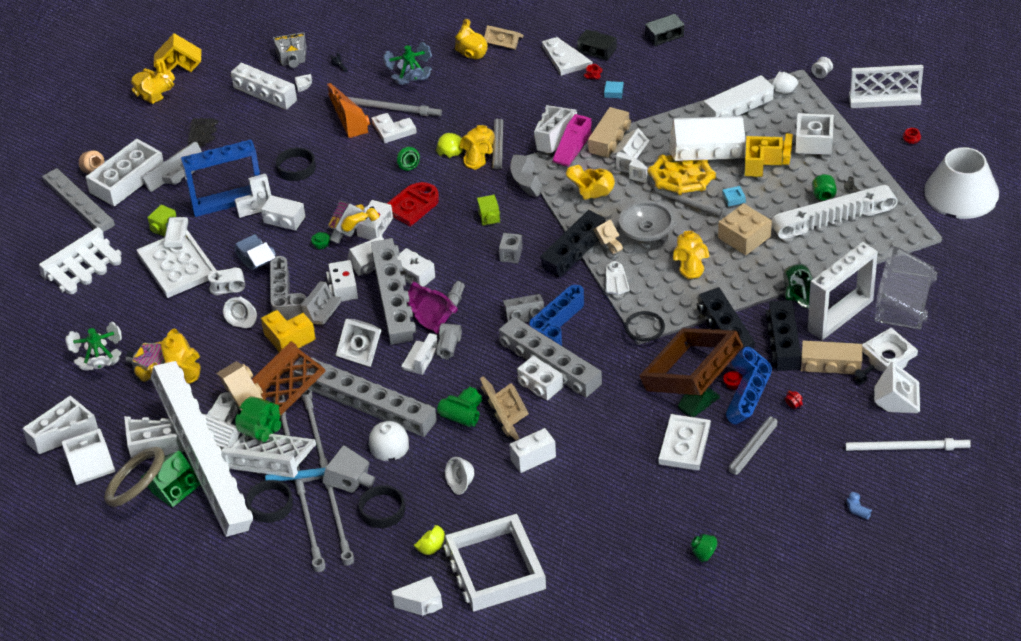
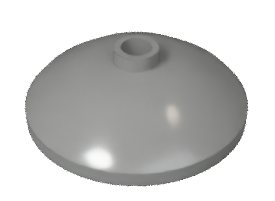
[619,200,675,241]

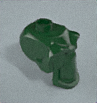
[783,264,813,309]

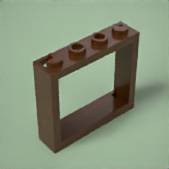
[639,328,744,395]

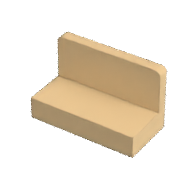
[484,25,524,49]

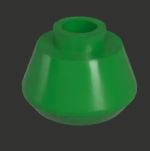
[397,147,420,171]
[690,534,718,562]

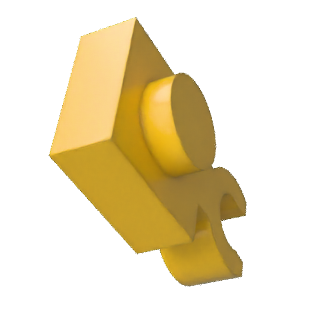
[782,133,793,165]

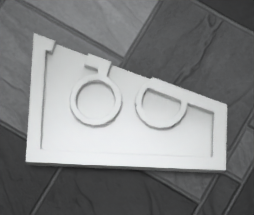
[542,37,592,76]

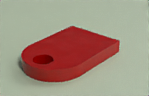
[387,182,439,226]

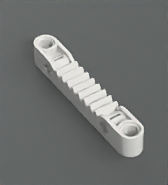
[771,185,898,239]

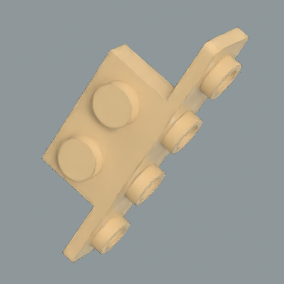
[480,377,529,440]

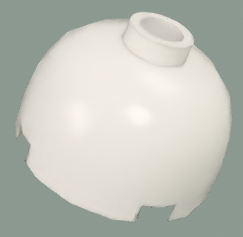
[369,421,409,461]

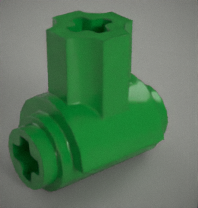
[437,386,482,427]

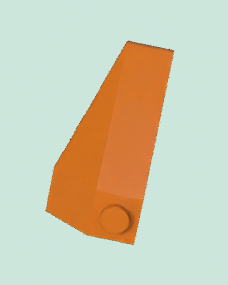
[327,83,370,138]

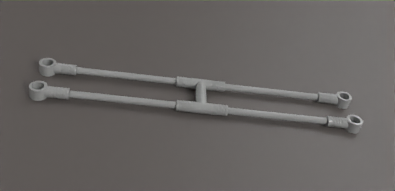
[273,388,354,572]

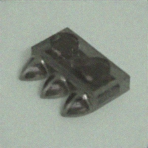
[188,118,219,147]

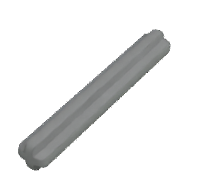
[493,119,503,170]
[729,417,777,475]

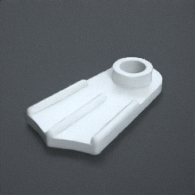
[606,261,630,295]

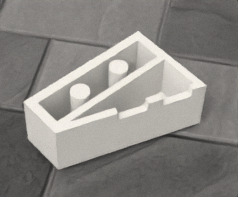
[22,396,98,454]
[124,416,185,458]

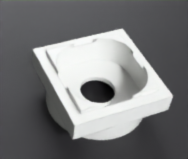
[862,328,918,372]

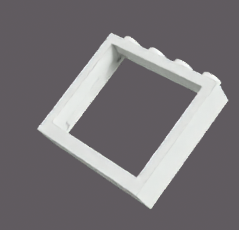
[808,242,878,340]
[443,514,546,612]

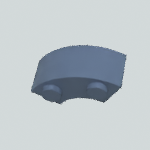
[234,234,276,270]

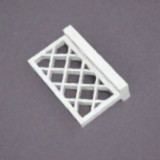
[849,65,923,108]
[221,434,316,478]

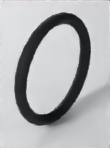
[624,311,665,342]

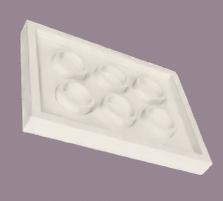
[137,230,217,298]

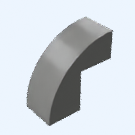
[511,155,543,197]

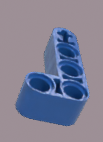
[529,285,584,346]
[726,347,772,425]

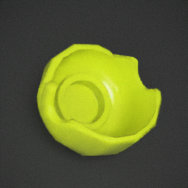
[436,133,463,158]
[413,525,445,555]

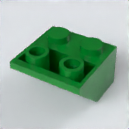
[141,450,201,507]

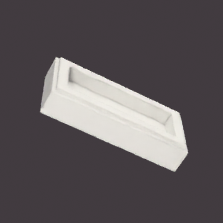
[164,217,188,247]

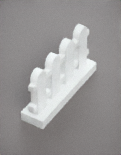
[39,227,121,294]

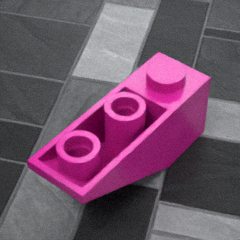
[553,114,592,167]

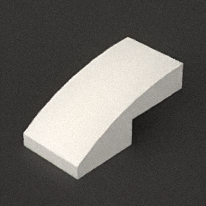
[616,152,647,183]

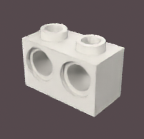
[517,356,563,400]

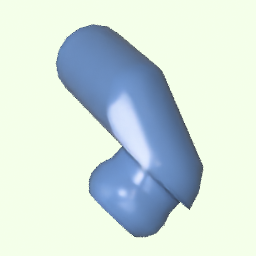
[846,492,872,520]

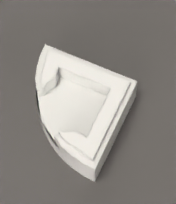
[294,74,312,92]

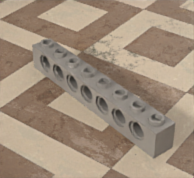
[293,358,437,437]

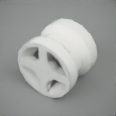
[811,57,833,79]

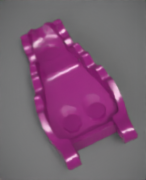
[406,281,458,334]

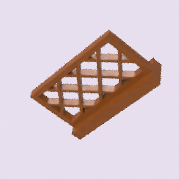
[252,341,326,416]

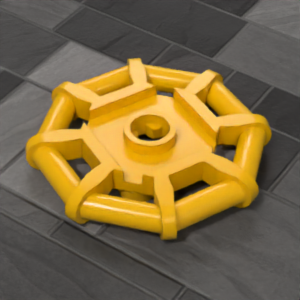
[648,154,716,195]

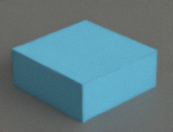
[604,81,623,98]
[722,186,746,207]

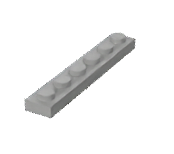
[42,168,115,232]

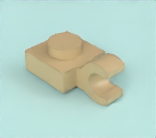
[593,220,623,254]

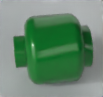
[812,174,837,201]

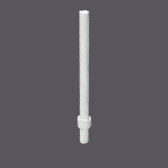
[846,438,970,451]

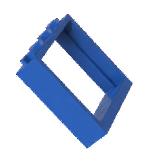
[181,140,260,217]

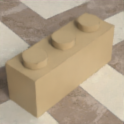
[588,107,631,158]
[801,341,862,374]

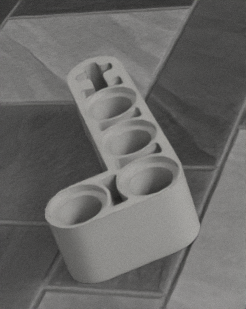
[270,256,306,320]

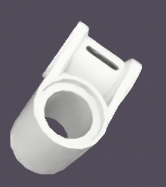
[208,268,245,295]
[208,392,238,424]

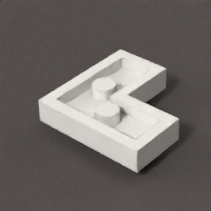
[371,113,417,143]
[235,174,271,218]

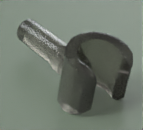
[843,176,860,192]

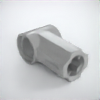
[436,323,462,360]

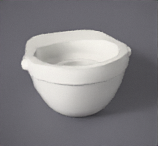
[223,297,257,328]
[445,457,474,495]

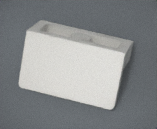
[610,128,650,159]
[402,333,438,375]

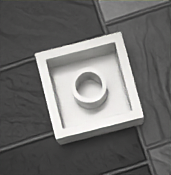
[795,113,834,155]

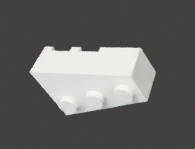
[534,105,577,153]

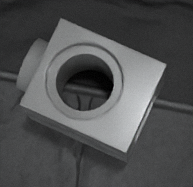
[499,233,523,263]

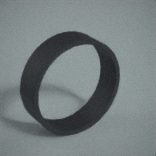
[276,147,316,181]
[246,480,293,523]
[359,485,405,528]

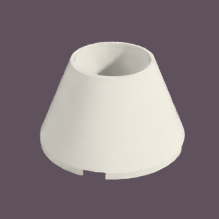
[924,148,999,219]

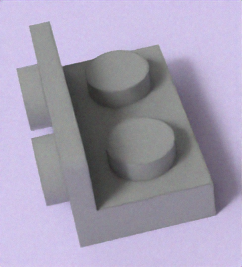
[503,294,544,322]

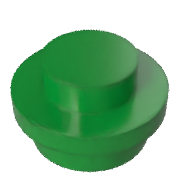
[311,232,330,249]

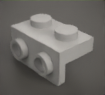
[301,281,342,325]

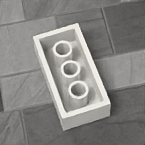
[86,139,163,206]

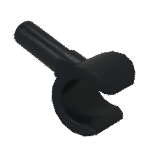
[330,53,348,73]
[854,365,874,385]

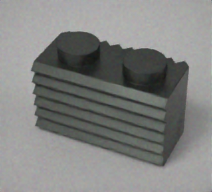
[645,14,684,46]
[577,29,617,61]

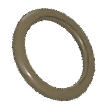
[104,447,165,507]

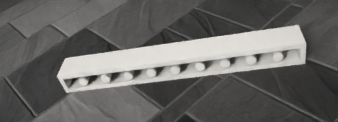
[151,361,253,536]

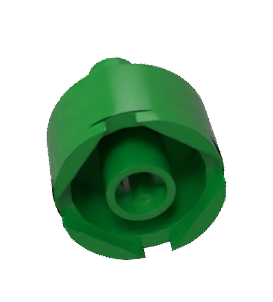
[236,396,281,442]

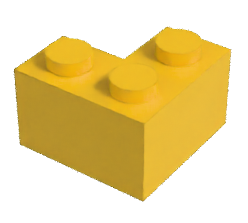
[154,33,201,72]
[745,136,783,177]
[261,310,316,352]

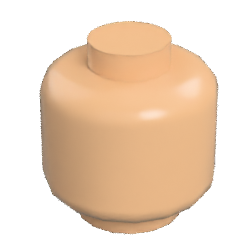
[79,151,105,174]

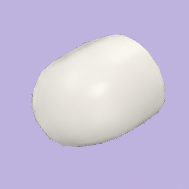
[773,71,798,94]

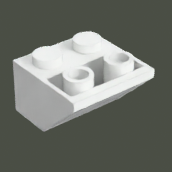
[61,429,115,485]

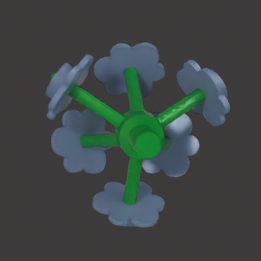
[383,42,432,85]

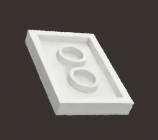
[659,414,711,471]

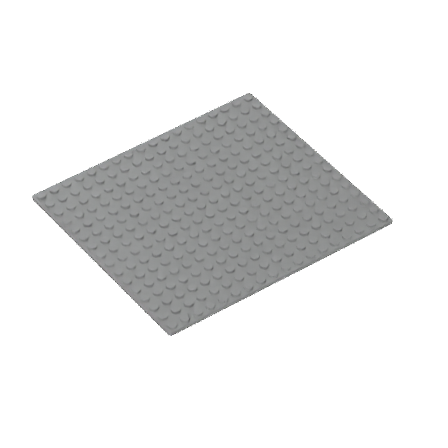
[527,70,942,345]

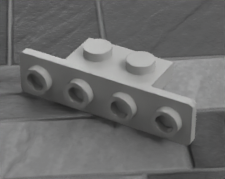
[142,142,202,192]

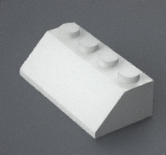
[669,116,746,161]

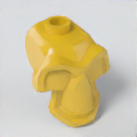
[455,19,488,60]
[131,72,175,104]
[459,125,494,170]
[566,165,615,200]
[673,231,709,279]
[160,333,201,384]

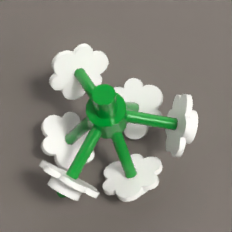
[66,322,122,370]

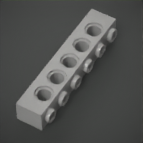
[371,238,416,345]
[499,317,602,398]

